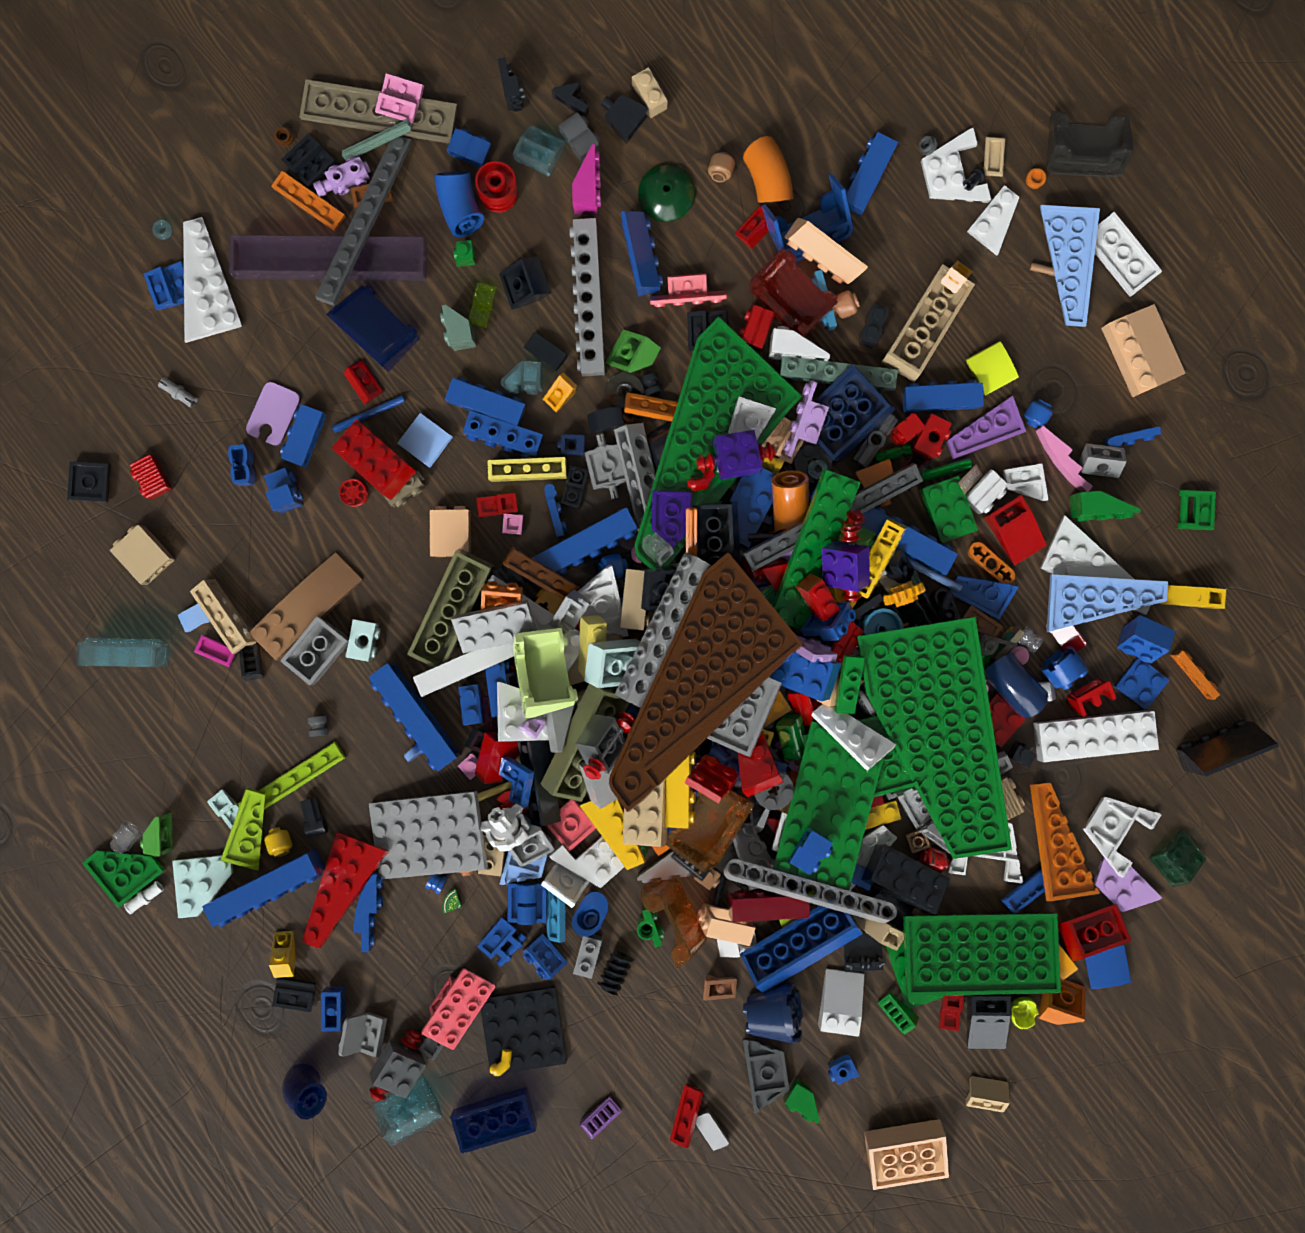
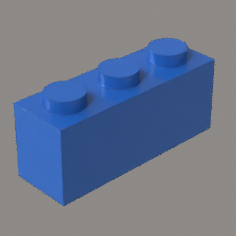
[280,404,327,468]

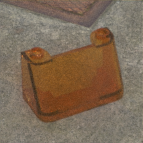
[666,790,754,872]
[640,876,707,968]

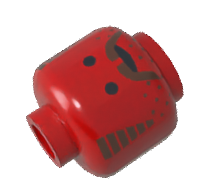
[919,846,949,873]

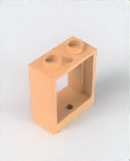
[697,903,755,946]

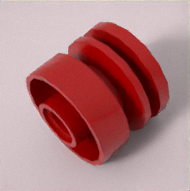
[475,161,518,213]

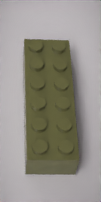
[407,548,495,668]
[541,684,630,802]

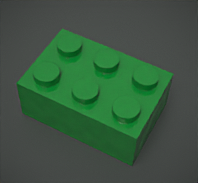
[919,476,978,544]

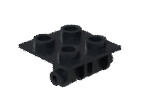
[844,932,885,972]

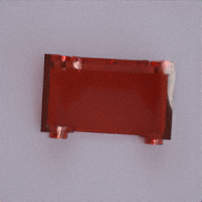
[749,248,838,338]

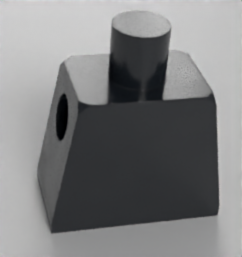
[601,95,649,144]

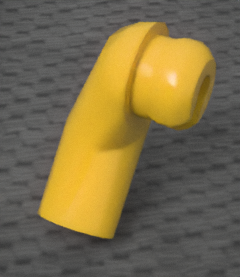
[490,1049,512,1076]

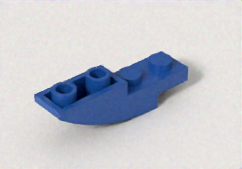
[353,871,383,952]

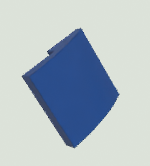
[143,261,184,310]
[1085,944,1132,989]

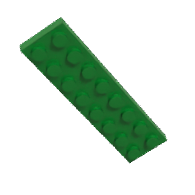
[772,469,861,630]

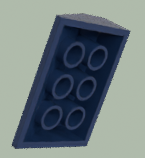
[814,364,896,462]

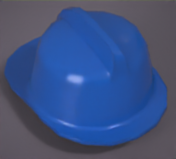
[572,892,608,937]

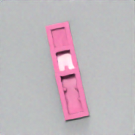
[1036,426,1093,492]

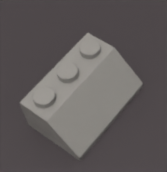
[280,616,349,686]

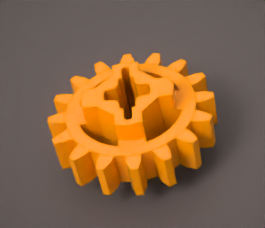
[883,581,926,607]

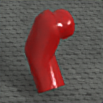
[687,469,715,491]

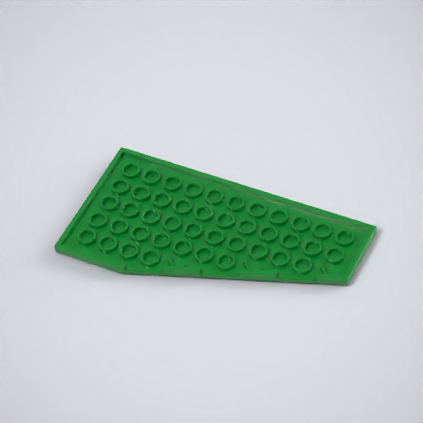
[857,617,1012,859]

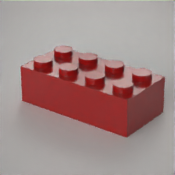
[331,419,416,500]

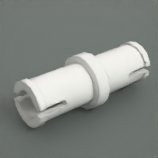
[124,881,164,914]

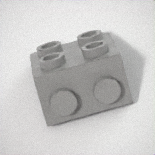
[338,1012,387,1058]

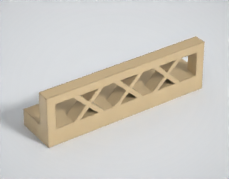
[190,579,257,654]

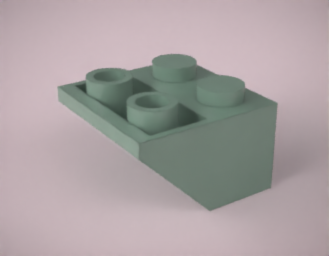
[440,305,477,351]

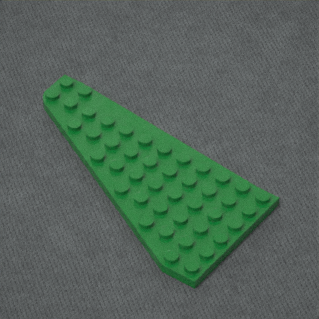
[634,317,802,570]

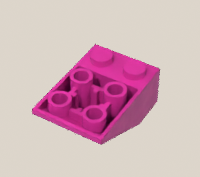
[572,144,601,214]

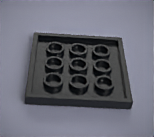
[481,986,567,1075]

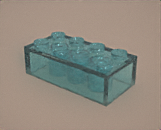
[77,638,169,667]

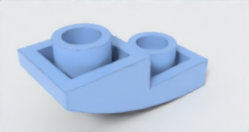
[178,604,210,632]

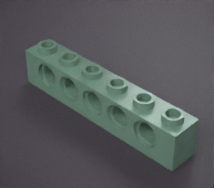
[779,356,898,393]

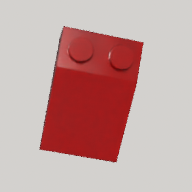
[1058,904,1132,962]

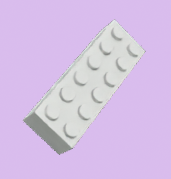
[1033,710,1159,762]

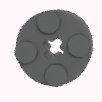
[755,769,794,810]

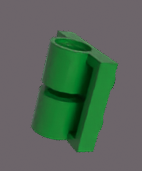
[637,901,665,948]

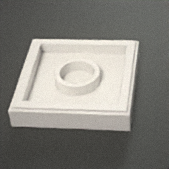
[541,862,589,908]

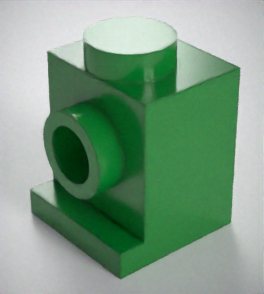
[453,240,476,267]

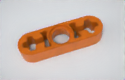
[967,542,1015,584]

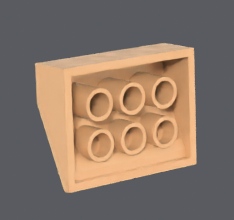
[1101,304,1186,398]
[864,1119,949,1190]

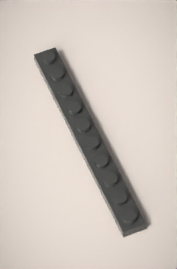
[315,136,412,306]
[743,463,923,571]

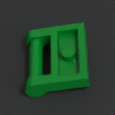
[1177,490,1216,530]

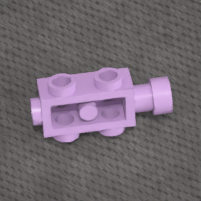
[313,157,371,198]

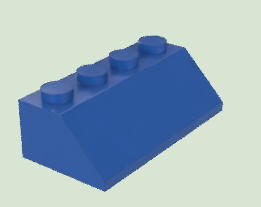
[621,211,663,297]

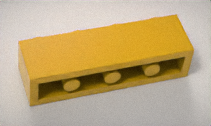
[665,752,696,829]

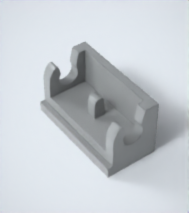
[549,590,591,634]

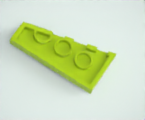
[221,787,265,871]

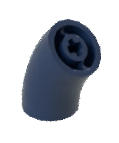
[984,652,1049,718]

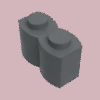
[558,112,600,161]

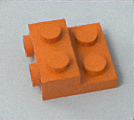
[481,581,523,610]

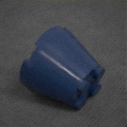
[743,982,803,1043]

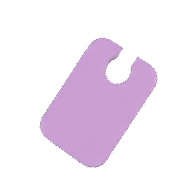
[246,382,300,446]

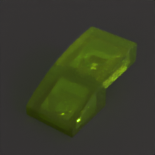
[468,283,496,328]

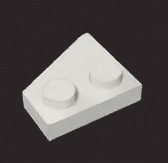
[1003,464,1048,501]

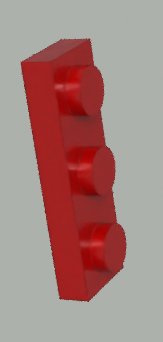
[669,1084,704,1148]

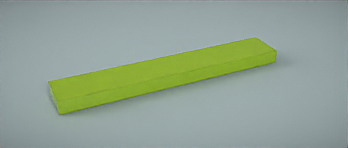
[238,742,346,810]

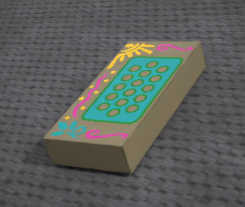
[991,625,1024,661]

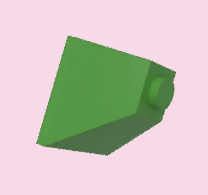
[605,330,661,373]
[140,812,173,856]

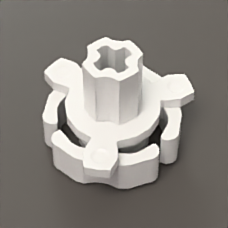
[480,804,530,851]

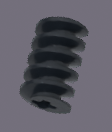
[597,951,634,996]

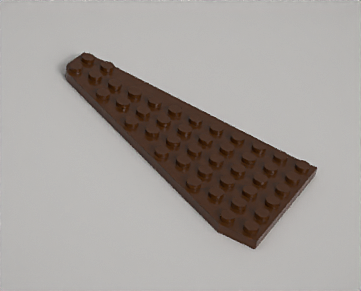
[609,552,804,812]

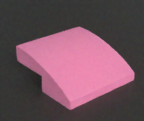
[375,74,425,124]

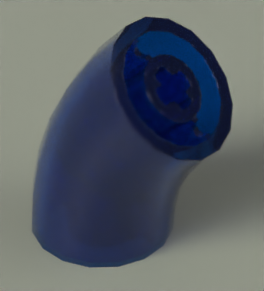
[282,1064,327,1120]

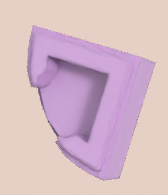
[519,719,547,738]

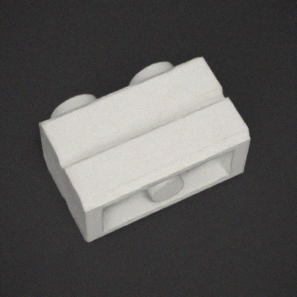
[966,469,1008,514]

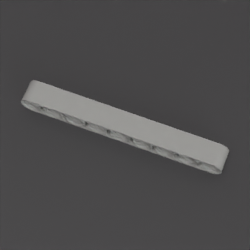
[724,859,897,923]

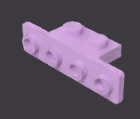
[784,381,829,457]

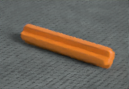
[686,507,698,557]

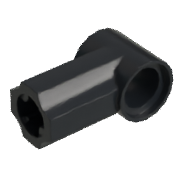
[300,797,328,838]

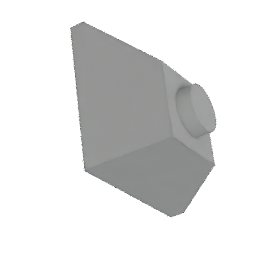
[504,822,555,867]

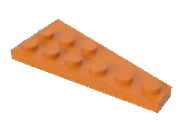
[1030,783,1100,901]

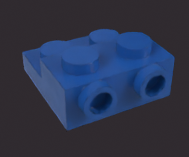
[800,602,856,641]

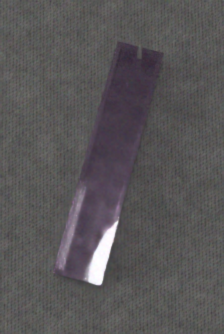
[229,236,427,281]

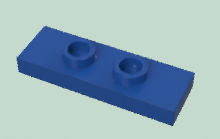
[1001,867,1045,914]

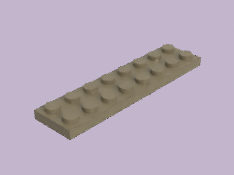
[299,79,458,144]

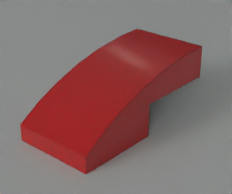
[476,493,518,518]
[938,995,964,1031]

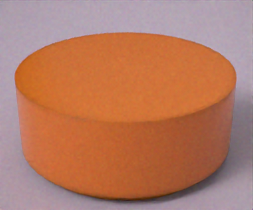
[1026,168,1046,189]

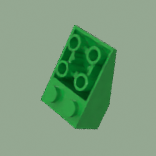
[1070,491,1141,522]

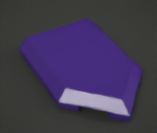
[651,490,692,550]

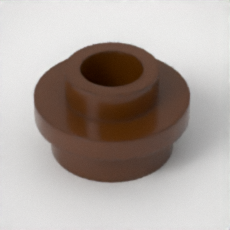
[274,127,293,147]

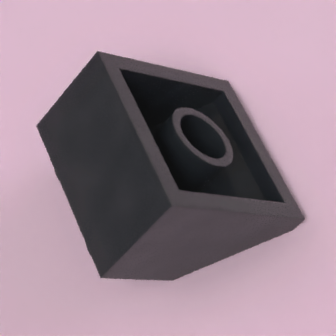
[499,257,551,310]

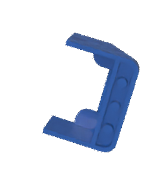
[762,173,853,264]

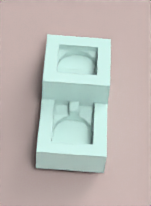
[207,790,239,829]

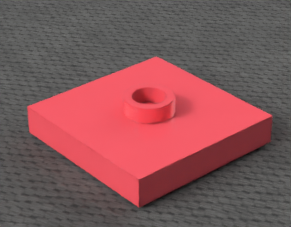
[546,799,596,852]

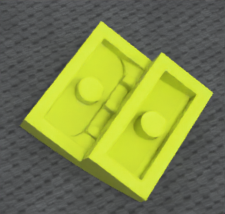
[966,341,1019,396]

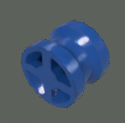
[425,874,448,895]

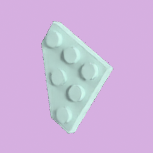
[173,855,234,918]

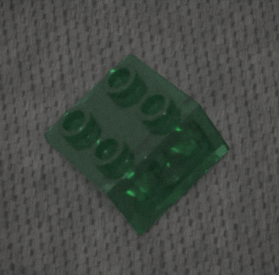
[1149,830,1206,887]

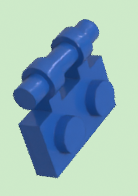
[477,916,527,967]

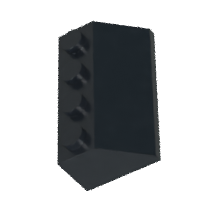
[693,501,741,567]

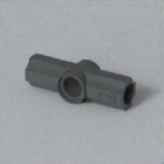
[852,414,898,468]

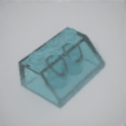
[373,1076,443,1146]

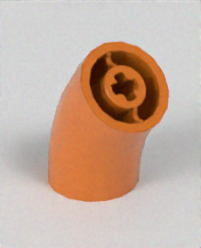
[743,136,794,203]
[771,471,810,534]

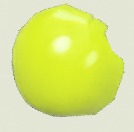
[1010,997,1039,1029]

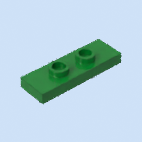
[834,655,865,714]

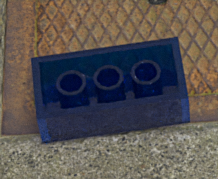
[450,1087,537,1154]

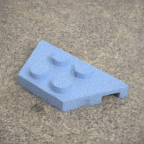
[500,814,552,885]

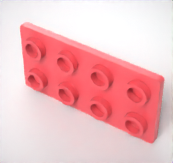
[421,968,495,1050]

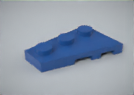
[949,575,1019,620]

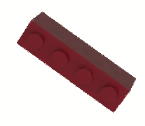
[729,887,810,922]

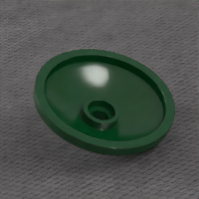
[638,164,695,222]

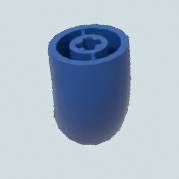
[434,171,484,237]

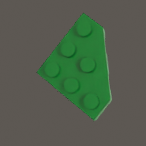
[82,850,165,908]

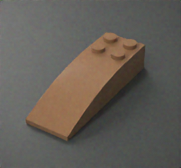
[249,552,363,660]

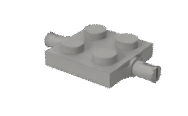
[584,434,626,499]

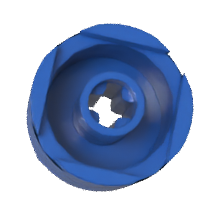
[1040,646,1088,690]

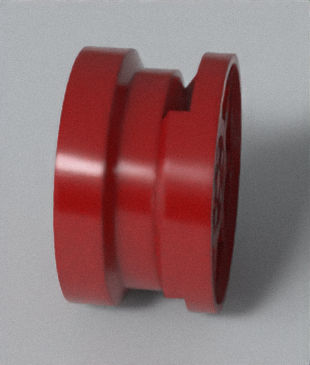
[339,479,369,507]

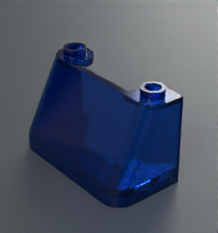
[326,285,419,373]

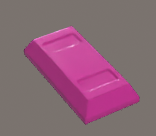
[194,635,235,667]

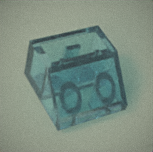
[513,125,566,177]
[501,361,544,394]

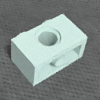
[346,619,381,662]

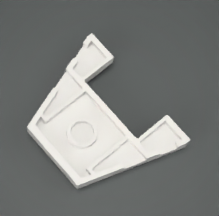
[921,128,991,203]
[1083,797,1161,877]
[947,822,1023,883]
[549,836,624,888]

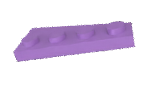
[946,396,1026,459]

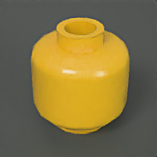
[264,827,293,858]

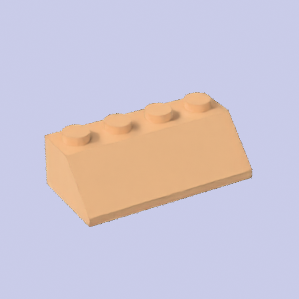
[784,218,868,284]

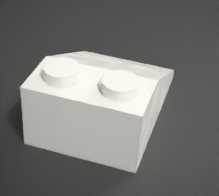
[768,326,830,361]
[818,968,864,1036]

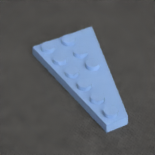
[1040,205,1100,327]
[1047,574,1168,632]

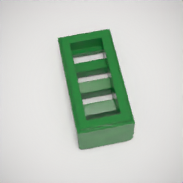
[878,992,919,1035]

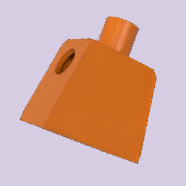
[853,459,893,508]

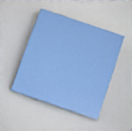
[397,413,453,468]

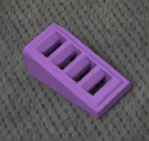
[580,1096,622,1139]

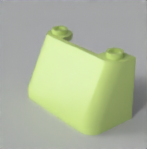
[513,628,578,718]

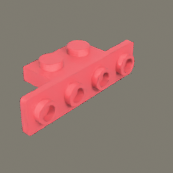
[650,273,727,307]

